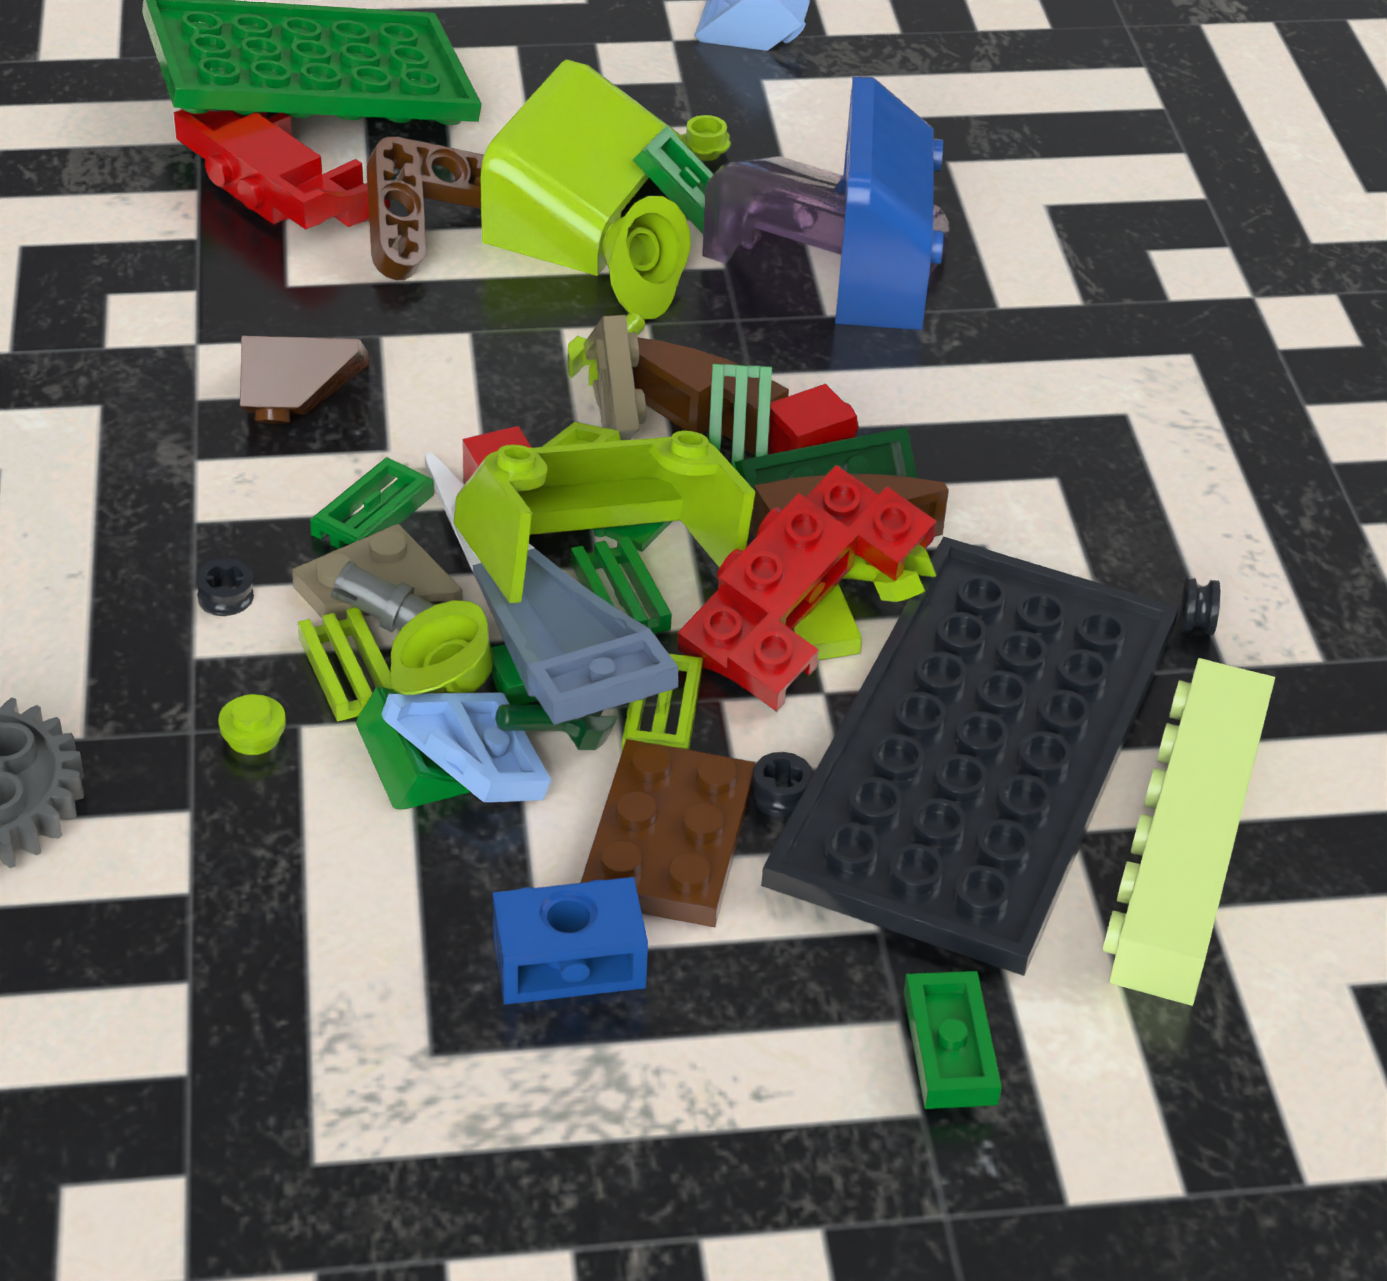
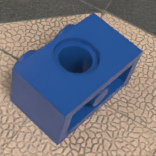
[493,877,648,1005]

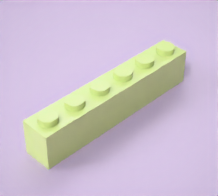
[1103,658,1275,1006]

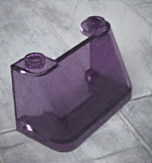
[702,156,949,275]

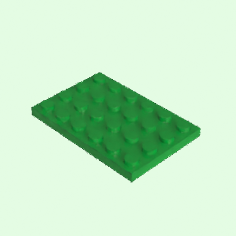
[142,0,482,125]

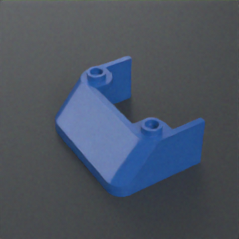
[835,76,943,330]

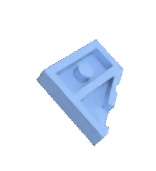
[382,693,552,802]

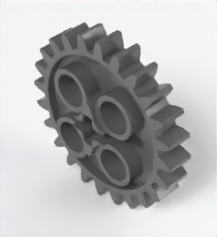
[0,697,84,868]

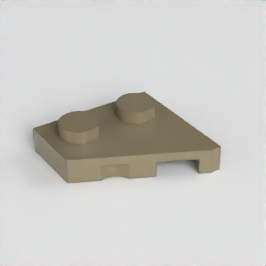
[584,315,646,441]
[292,524,463,621]

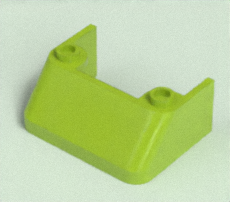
[453,431,755,603]

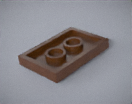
[580,739,756,927]

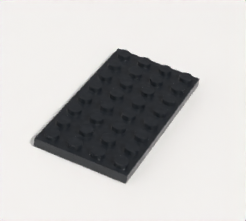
[761,536,1179,976]

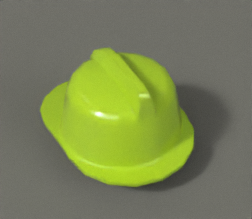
[604,196,691,320]
[390,600,494,695]

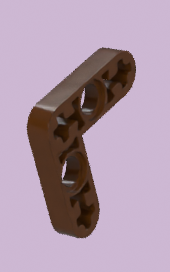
[367,137,484,280]

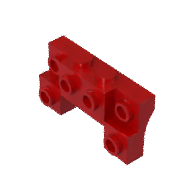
[173,109,390,230]
[678,465,937,712]

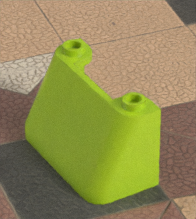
[481,59,684,276]

